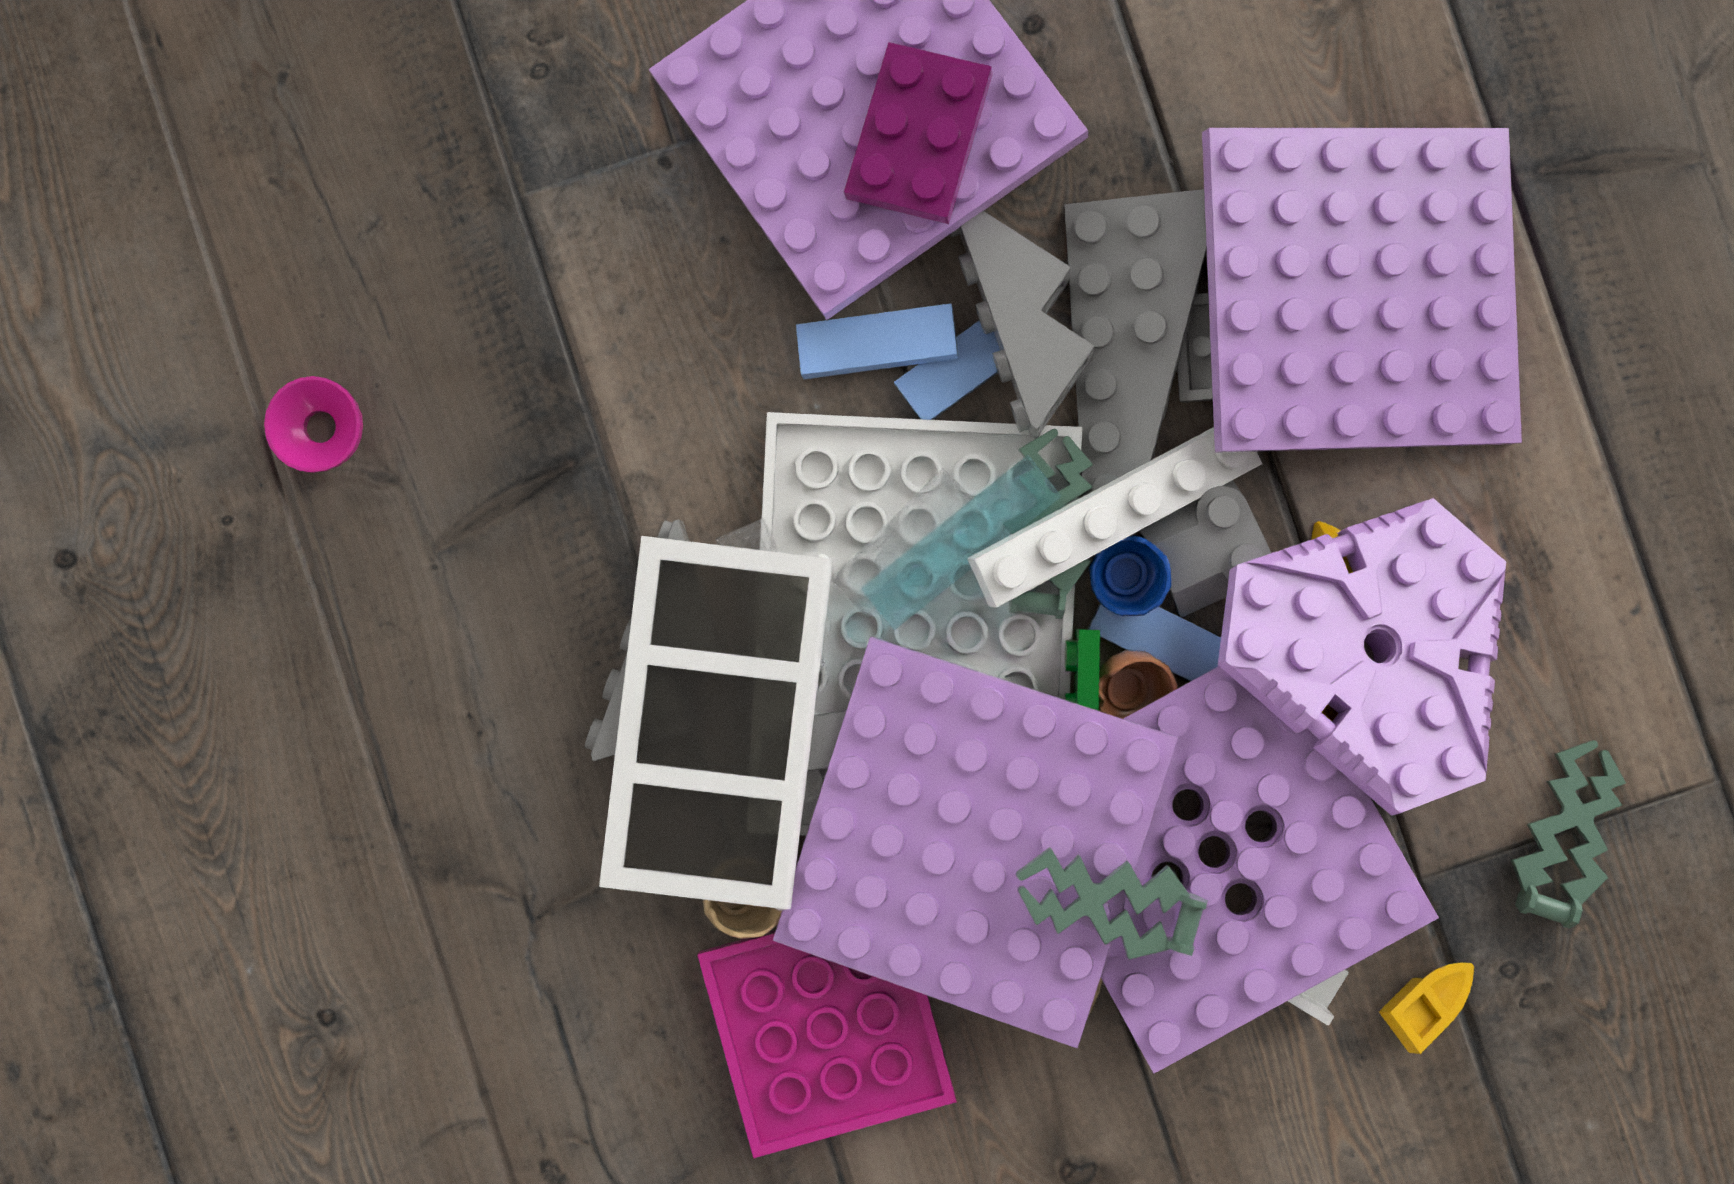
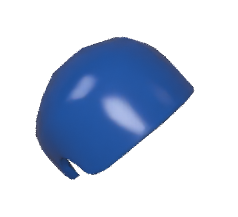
[1089,536,1171,616]

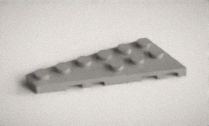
[1064,189,1207,496]

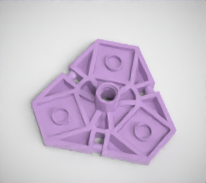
[1218,498,1506,816]

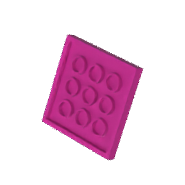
[697,930,957,1158]

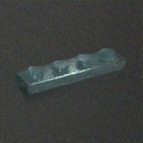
[861,455,1062,630]

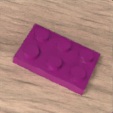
[844,42,993,224]

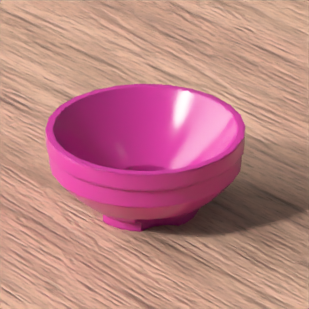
[264,376,363,473]

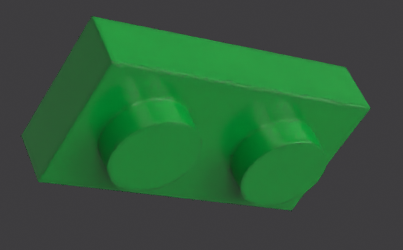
[1064,629,1100,711]

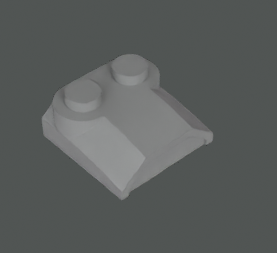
[1139,480,1271,618]

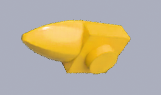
[1379,963,1474,1054]

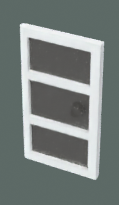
[599,536,833,911]

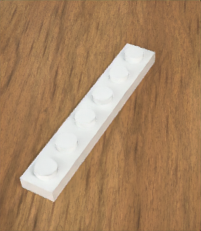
[967,427,1262,608]

